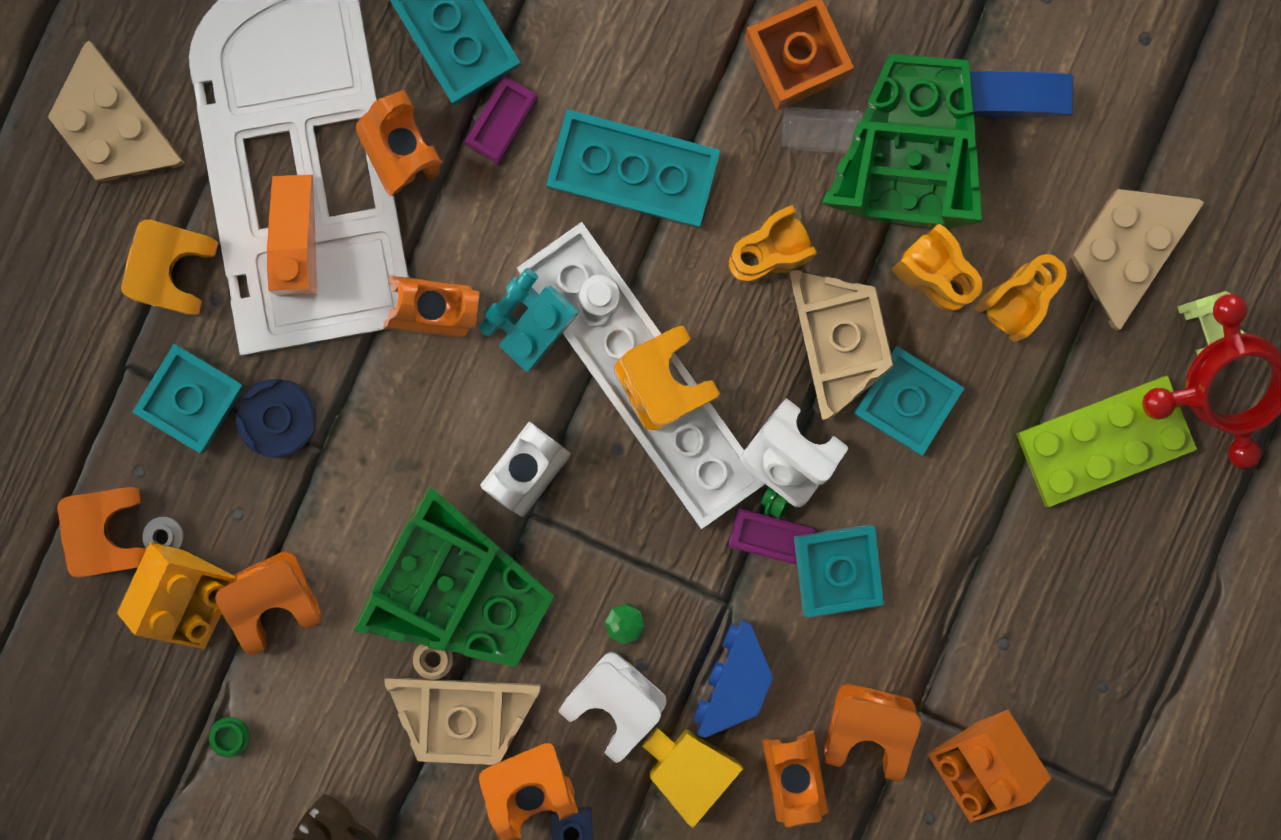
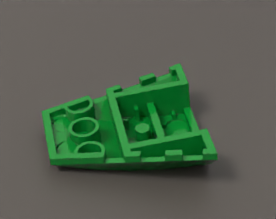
[822,54,983,229]
[353,486,554,667]

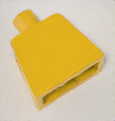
[642,728,743,828]

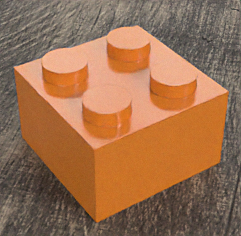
[744,0,854,111]

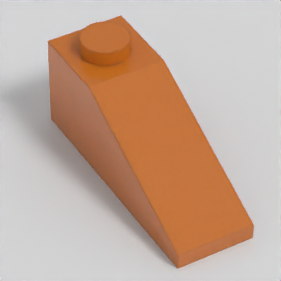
[267,175,317,296]

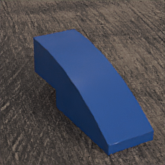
[970,71,1074,120]

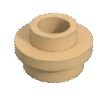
[413,645,453,680]

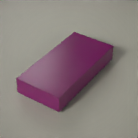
[464,76,539,165]
[728,508,816,565]

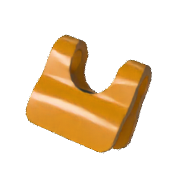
[728,205,817,283]
[121,219,219,316]
[891,224,983,312]
[974,254,1067,342]
[614,326,720,431]

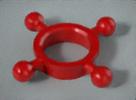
[1142,294,1281,469]

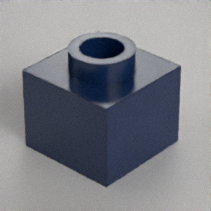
[550,807,593,840]

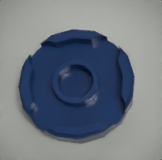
[235,379,317,458]

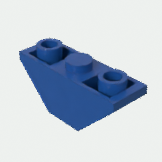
[692,618,773,738]

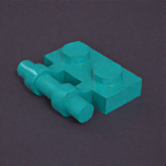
[479,268,580,372]

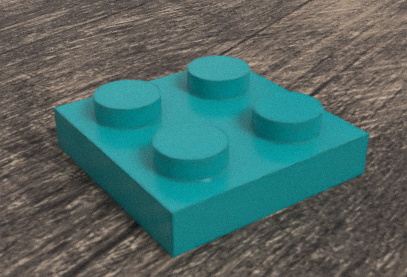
[132,344,245,454]
[853,346,964,456]
[794,524,884,618]

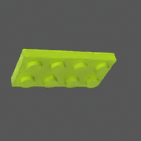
[1016,375,1197,507]

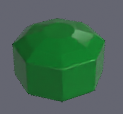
[605,603,645,644]

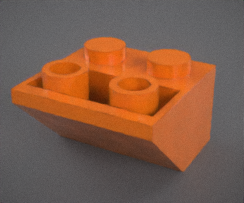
[928,710,1051,823]

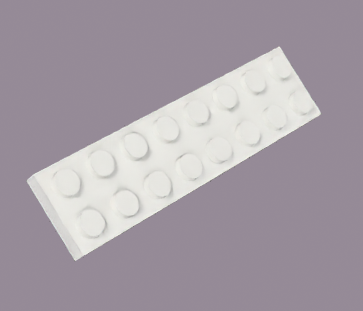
[517,222,765,529]

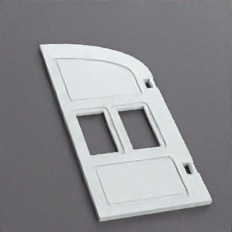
[189,0,409,356]

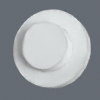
[579,275,620,315]

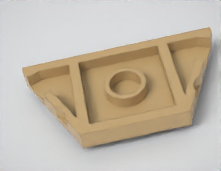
[48,41,185,182]
[1071,189,1204,331]
[789,270,894,421]
[385,677,541,765]

